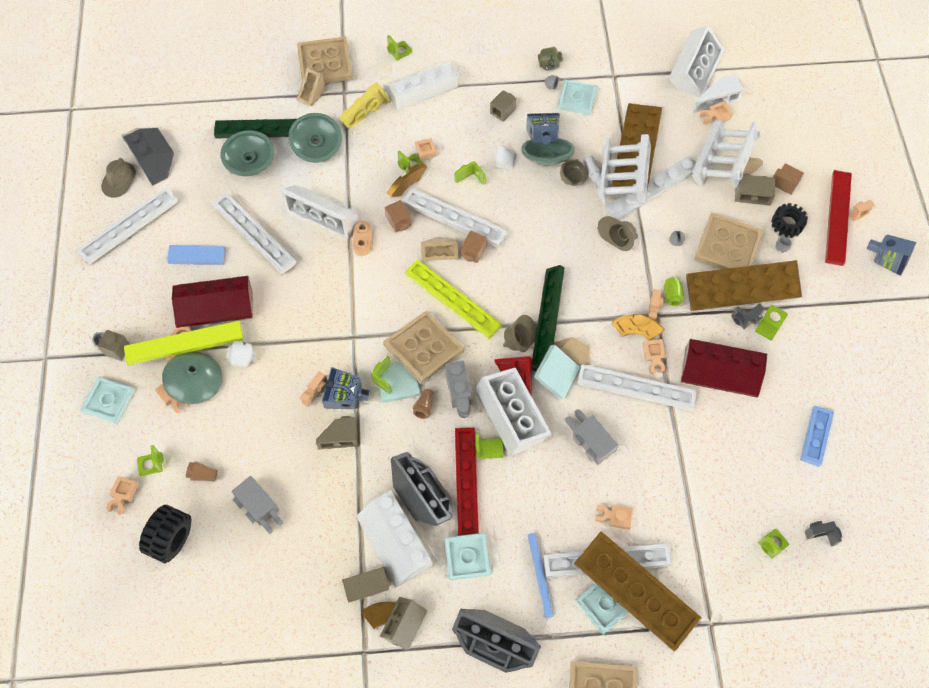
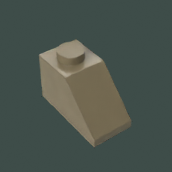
[316,416,358,450]

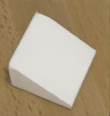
[495,146,515,169]

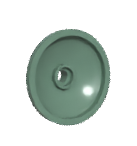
[289,113,342,163]
[220,130,274,176]
[521,138,574,166]
[162,352,222,404]

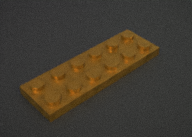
[612,103,662,191]
[686,260,802,311]
[574,531,702,652]

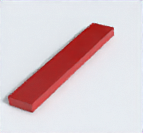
[825,170,852,266]
[455,427,479,536]

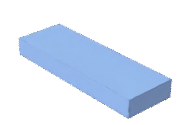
[167,245,226,265]
[800,405,834,467]

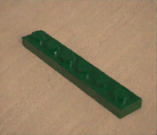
[214,119,297,139]
[532,265,565,372]

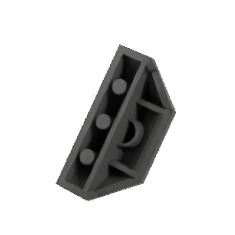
[121,128,174,186]
[390,452,452,526]
[452,609,541,673]

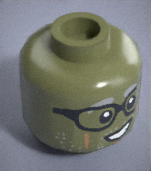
[538,47,563,71]

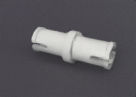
[583,156,602,190]

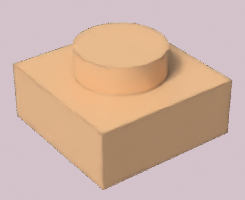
[415,138,437,160]
[850,199,875,221]

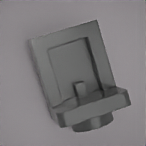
[731,303,765,329]
[805,521,842,547]

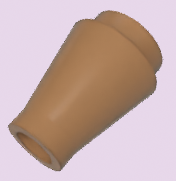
[413,389,435,419]
[186,461,218,482]

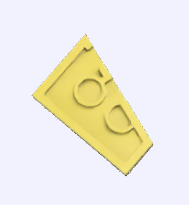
[339,82,391,129]

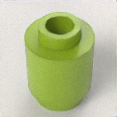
[663,277,684,306]

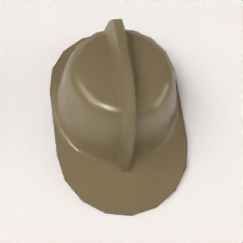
[101,158,136,198]
[597,216,638,251]
[503,315,537,352]

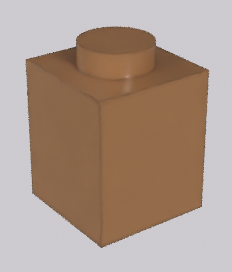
[773,163,804,195]
[384,200,411,233]
[461,230,487,263]

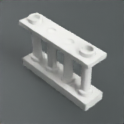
[692,120,760,187]
[597,134,651,204]

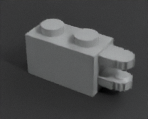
[445,360,472,418]
[565,409,619,465]
[231,475,284,534]

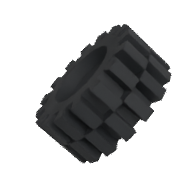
[771,203,808,238]

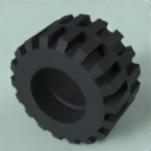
[139,504,192,564]

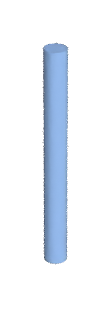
[528,533,554,618]

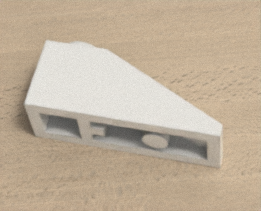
[692,74,744,113]

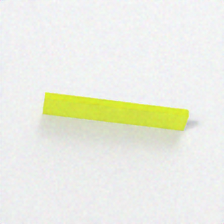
[405,259,502,340]
[124,321,244,366]

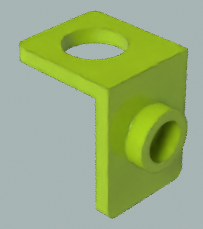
[386,35,412,61]
[397,150,424,173]
[454,161,486,185]
[755,305,788,341]
[371,356,392,394]
[475,433,503,459]
[137,445,164,476]
[758,529,789,559]

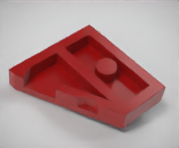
[494,356,532,396]

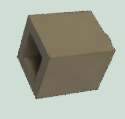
[490,90,517,122]
[97,330,130,361]

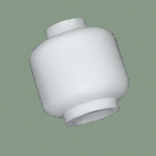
[226,341,256,368]

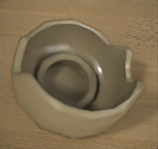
[560,159,587,186]

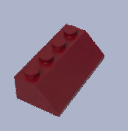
[171,276,253,328]
[681,339,768,398]

